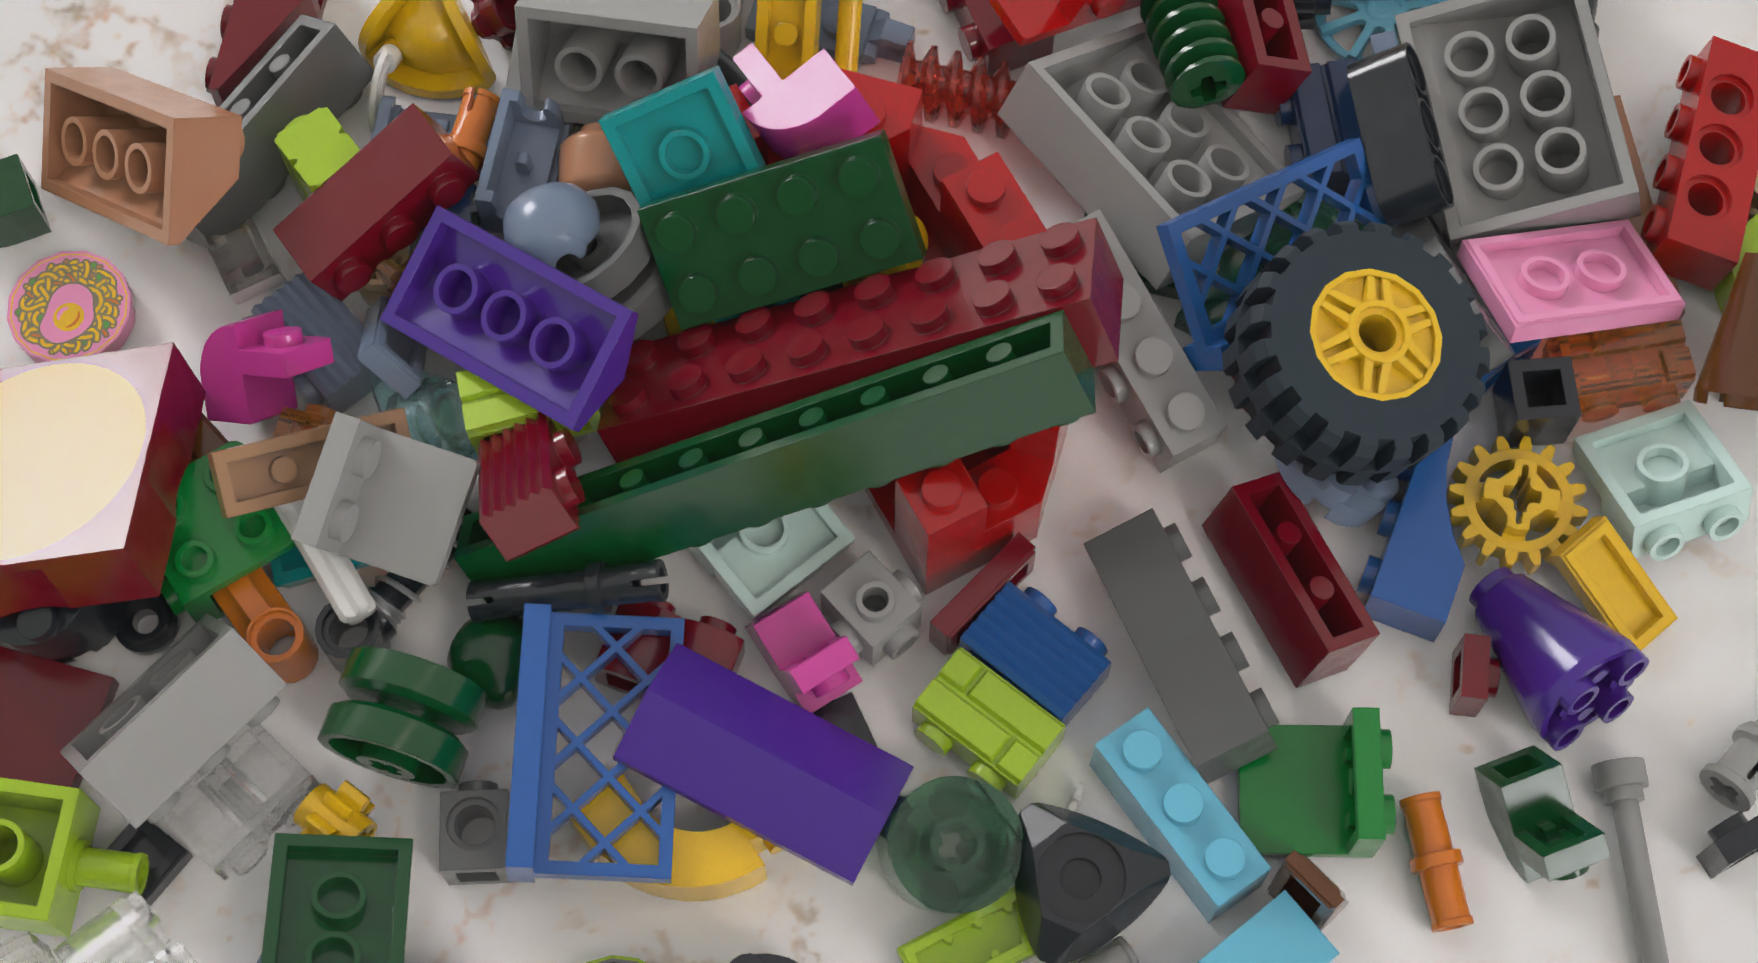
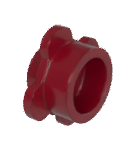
[471,0,518,50]

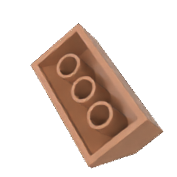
[41,66,245,246]

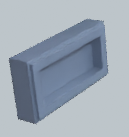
[357,295,427,400]

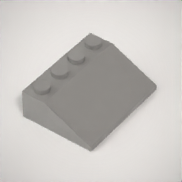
[1394,0,1641,244]
[997,22,1305,290]

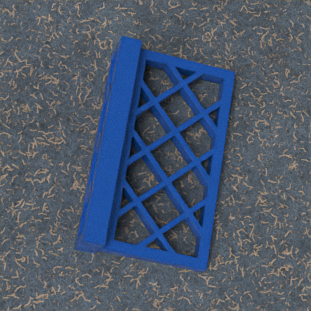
[1156,138,1387,371]
[505,603,685,884]

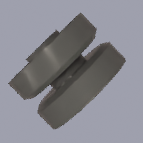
[555,187,672,340]

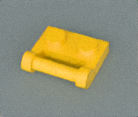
[755,0,862,80]

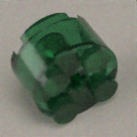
[876,776,1023,914]

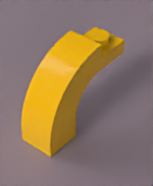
[570,774,783,901]

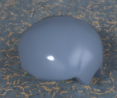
[503,182,600,268]

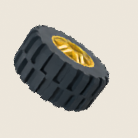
[1222,221,1490,486]

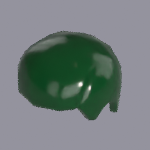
[447,616,523,710]

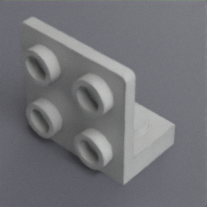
[291,411,480,587]

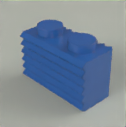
[959,582,1112,726]

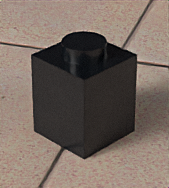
[1492,356,1582,448]

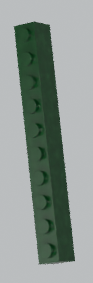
[454,309,1096,604]

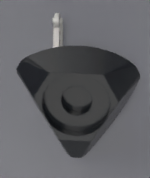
[1013,782,1171,963]

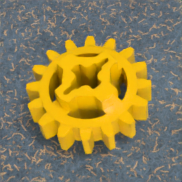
[1447,436,1588,575]

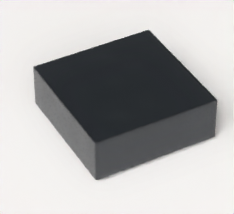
[107,820,194,908]

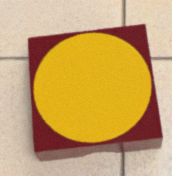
[0,342,206,618]

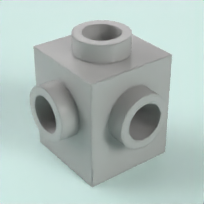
[820,550,922,667]

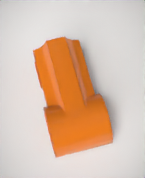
[212,567,318,683]

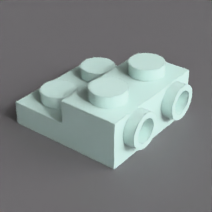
[1572,400,1753,561]
[688,504,855,622]

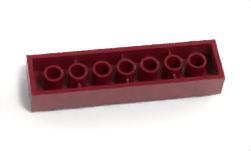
[597,217,1124,463]

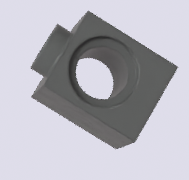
[439,780,515,886]

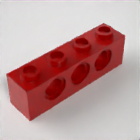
[1640,35,1758,291]

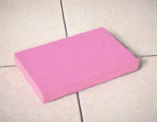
[1456,219,1686,343]

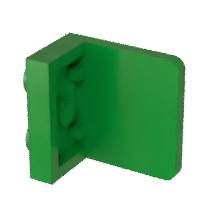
[161,441,295,623]
[1237,707,1396,858]

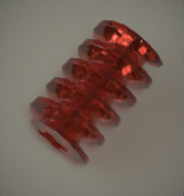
[897,39,1020,140]

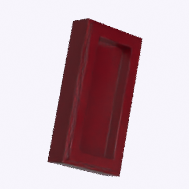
[929,532,1036,656]

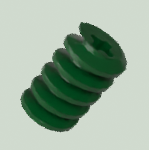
[1139,0,1245,109]

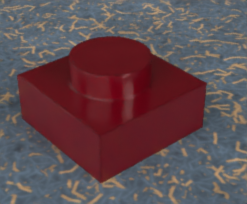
[1449,633,1500,717]

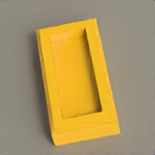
[1548,516,1678,651]

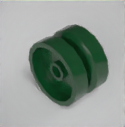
[317,646,489,788]

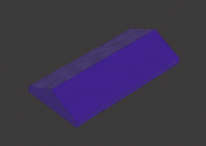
[379,205,639,432]
[613,643,914,886]

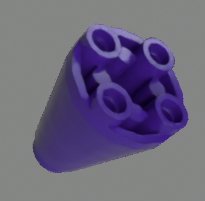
[1469,567,1650,751]

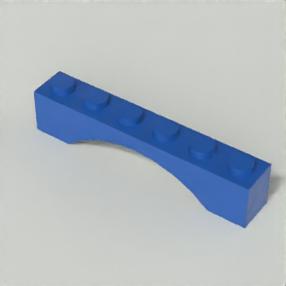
[1356,339,1541,642]

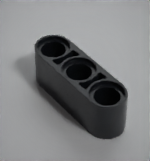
[1347,42,1454,228]

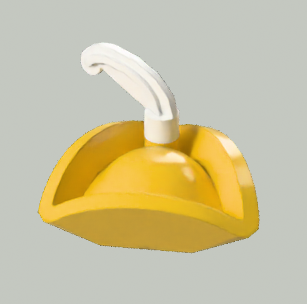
[358,0,496,132]

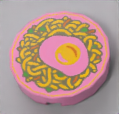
[7,251,136,363]

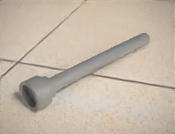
[1591,757,1669,963]

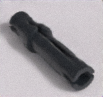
[466,559,669,623]

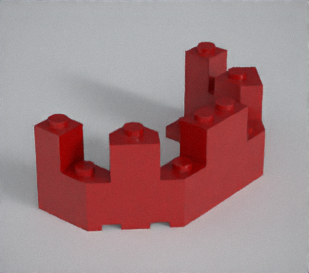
[729,69,1069,595]

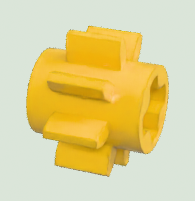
[293,780,378,837]

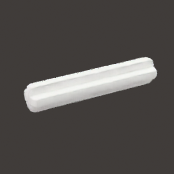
[274,499,376,626]

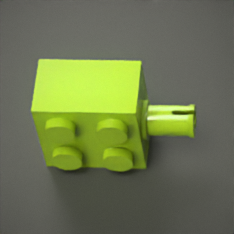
[0,777,149,938]

